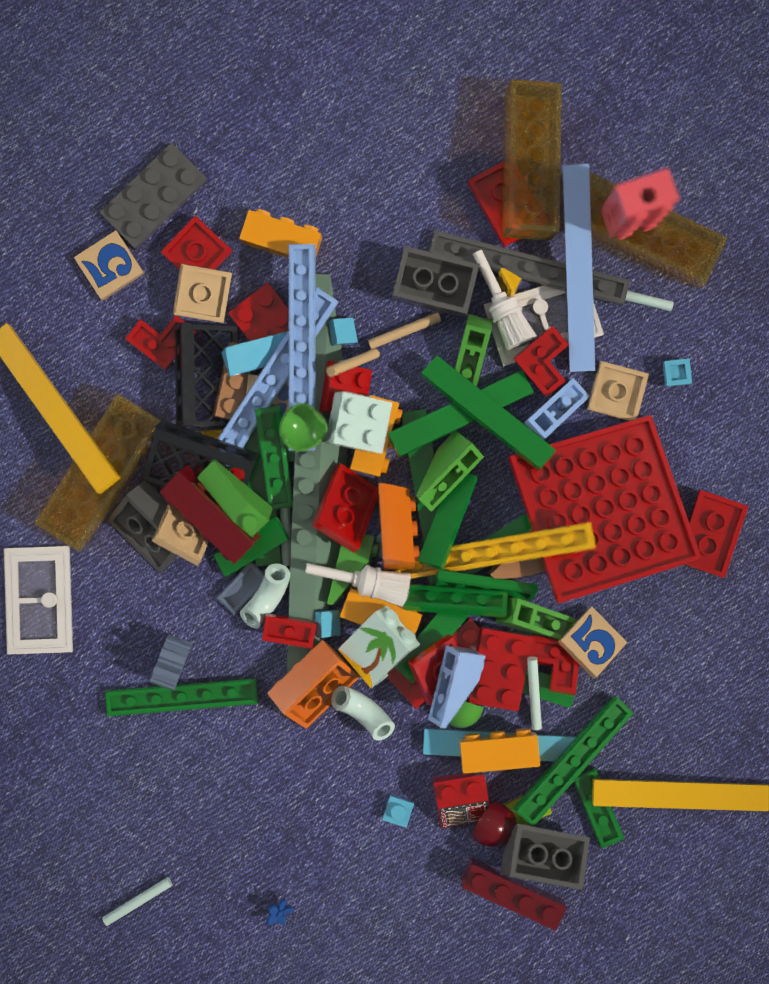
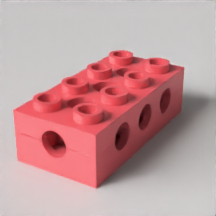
[600,168,679,240]

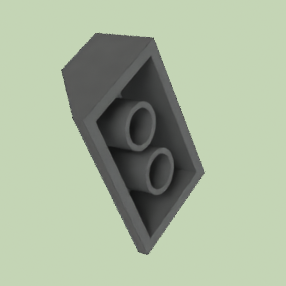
[108,480,178,574]
[500,824,590,890]

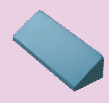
[222,331,288,377]

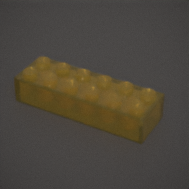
[502,79,562,241]
[564,172,728,289]
[34,393,161,551]

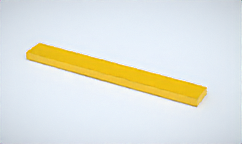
[0,323,120,494]
[395,522,596,579]
[592,779,769,811]

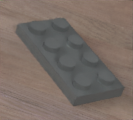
[100,142,208,250]

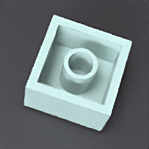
[325,392,392,454]

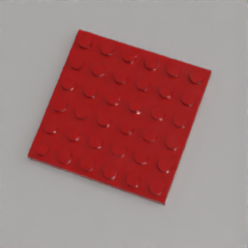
[508,415,702,604]

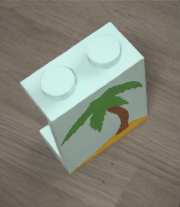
[338,606,420,688]

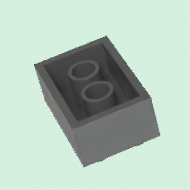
[392,246,479,318]

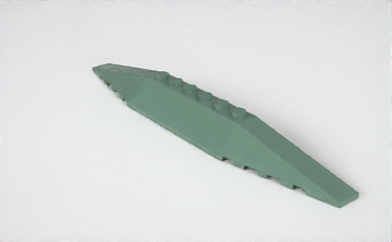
[287,274,348,674]

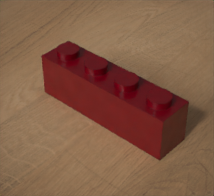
[160,465,262,564]
[461,857,567,931]

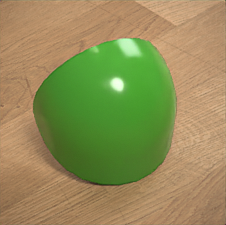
[279,403,328,451]
[449,701,485,728]

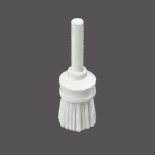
[473,250,537,351]
[305,563,411,607]

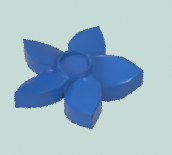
[266,897,294,925]

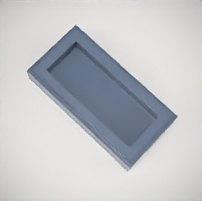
[216,562,265,615]

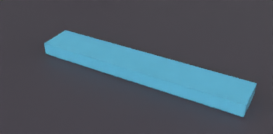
[423,728,576,762]

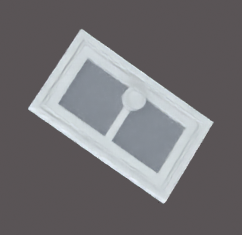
[483,286,604,367]
[4,546,73,654]

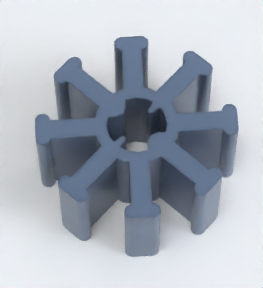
[150,635,193,691]

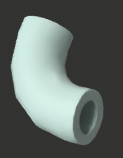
[240,563,290,629]
[331,686,395,741]

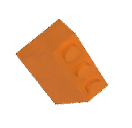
[378,483,419,571]
[267,640,361,729]

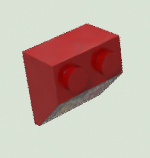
[433,772,489,829]

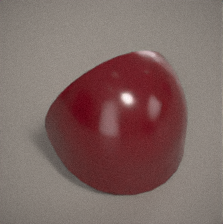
[472,801,517,847]

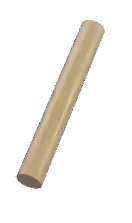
[368,312,441,350]
[326,349,379,377]

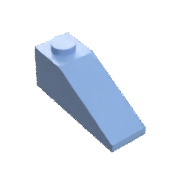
[523,378,590,440]
[428,645,485,728]

